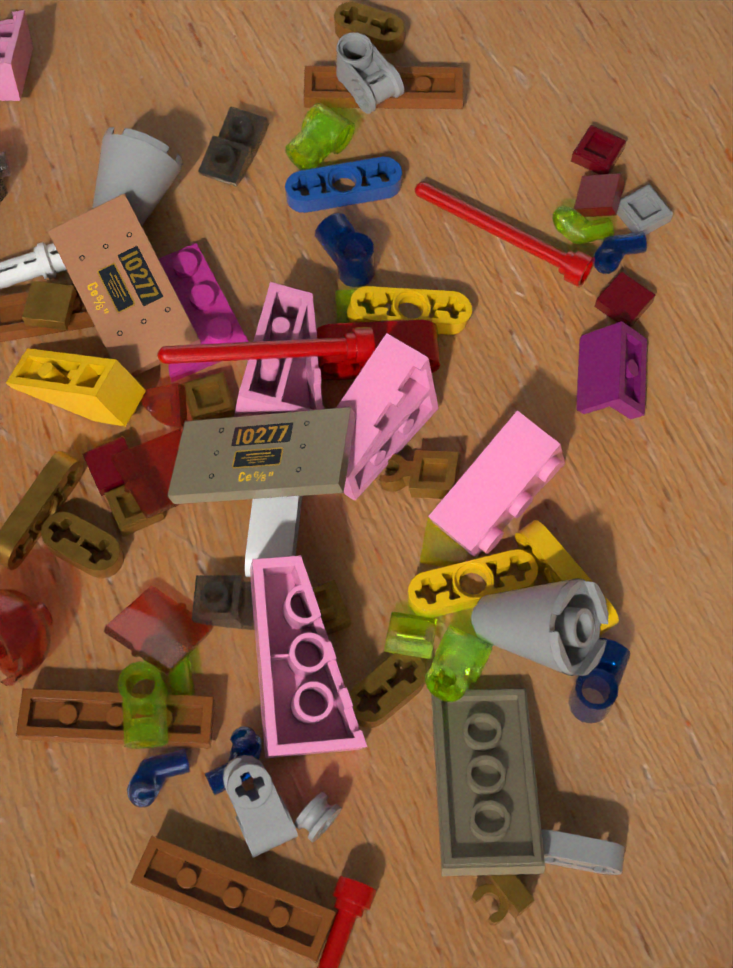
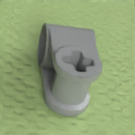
[336,33,404,114]
[223,755,298,858]

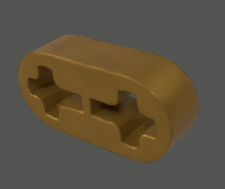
[334,2,405,54]
[41,512,123,579]
[349,651,427,728]

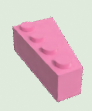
[250,556,367,759]

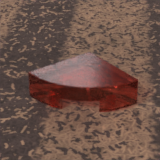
[141,383,188,429]

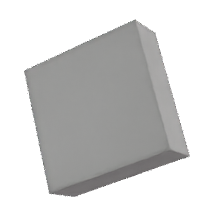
[617,184,673,239]

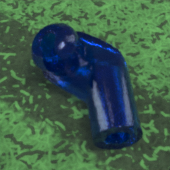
[593,232,647,274]
[204,726,262,796]
[127,749,190,808]

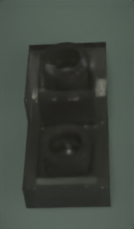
[198,106,269,187]
[192,575,255,630]

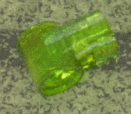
[285,102,355,170]
[425,625,493,702]
[118,661,169,749]

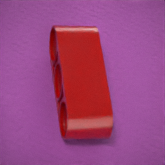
[316,319,440,380]

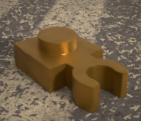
[379,450,461,499]

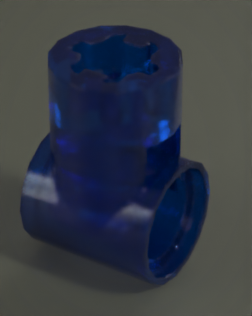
[315,213,375,287]
[568,637,631,724]

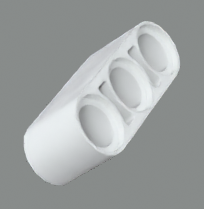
[245,496,302,577]

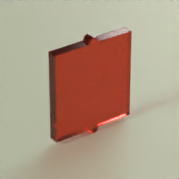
[111,429,182,519]
[104,585,213,675]

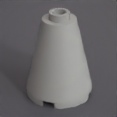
[92,127,183,226]
[471,578,608,676]

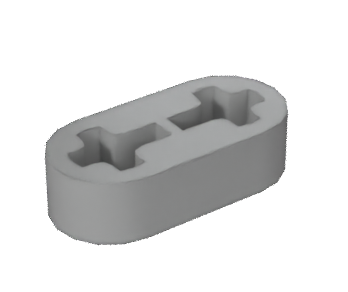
[541,829,625,875]

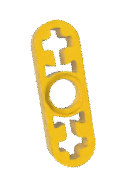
[347,286,472,335]
[515,520,619,637]
[407,549,538,618]

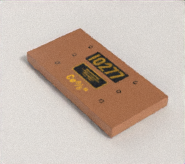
[48,193,201,377]

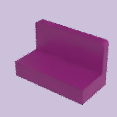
[576,321,647,420]

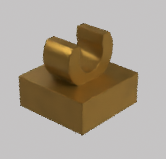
[312,580,351,635]
[471,874,535,925]

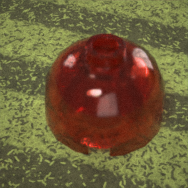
[0,589,53,686]

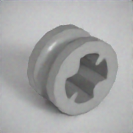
[294,792,342,842]

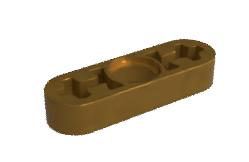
[0,451,83,570]

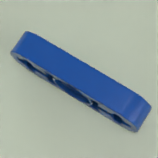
[285,157,402,213]

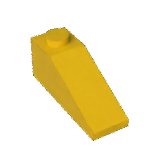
[6,348,146,427]

